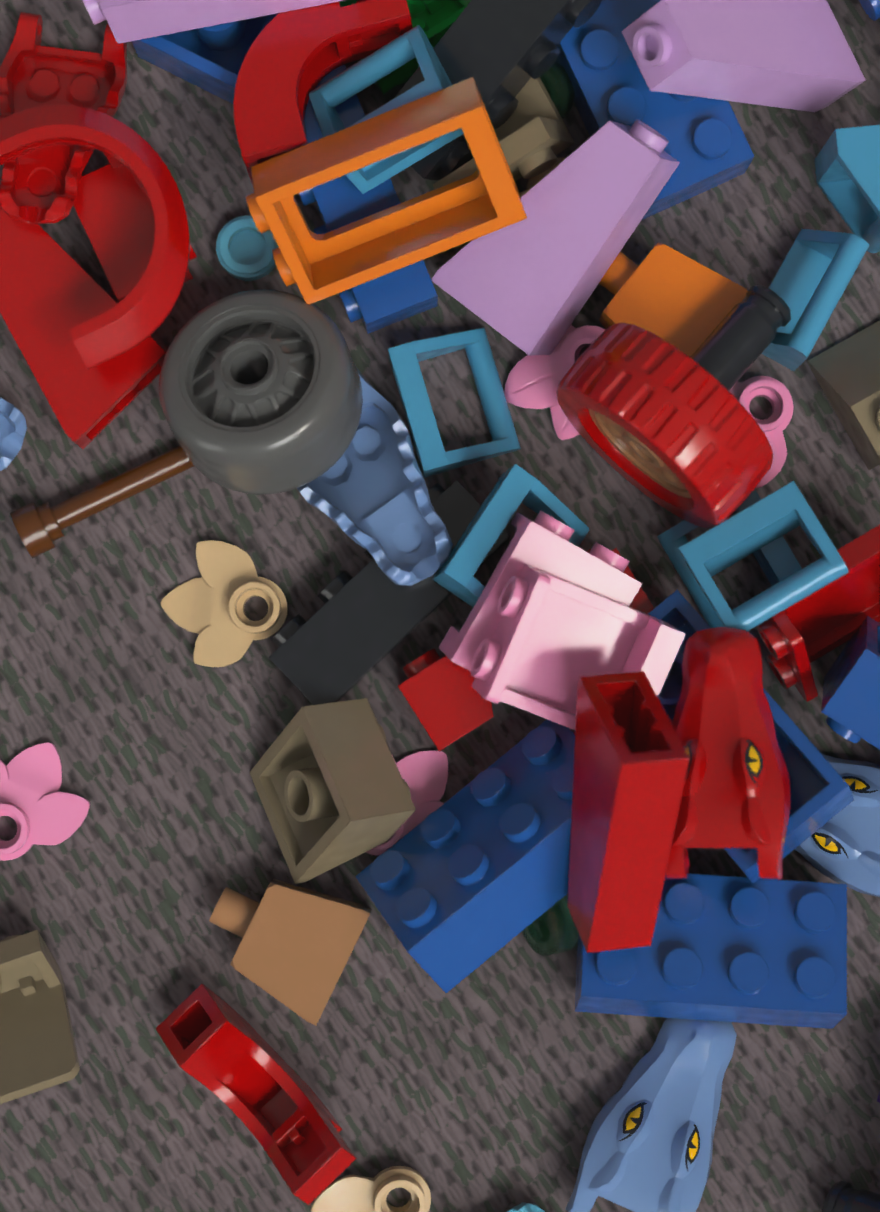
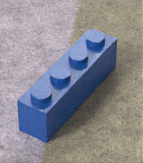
[298,65,438,334]

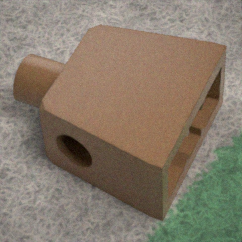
[209,879,372,1026]

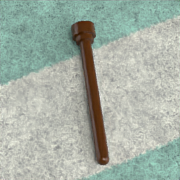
[10,445,194,558]

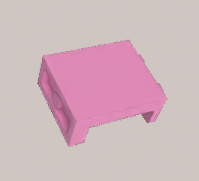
[439,511,642,671]
[471,564,685,730]

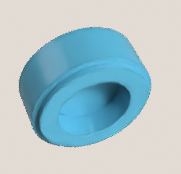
[216,215,278,281]

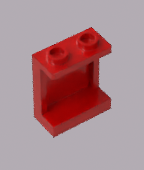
[757,525,880,702]

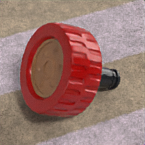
[556,285,791,529]

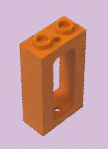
[246,77,527,305]

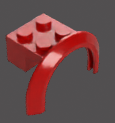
[0,104,197,370]

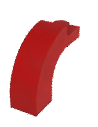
[233,0,413,185]
[155,984,356,1205]

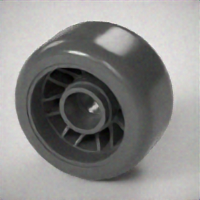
[159,289,363,495]

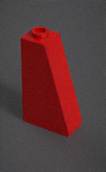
[0,207,166,449]
[567,671,689,953]

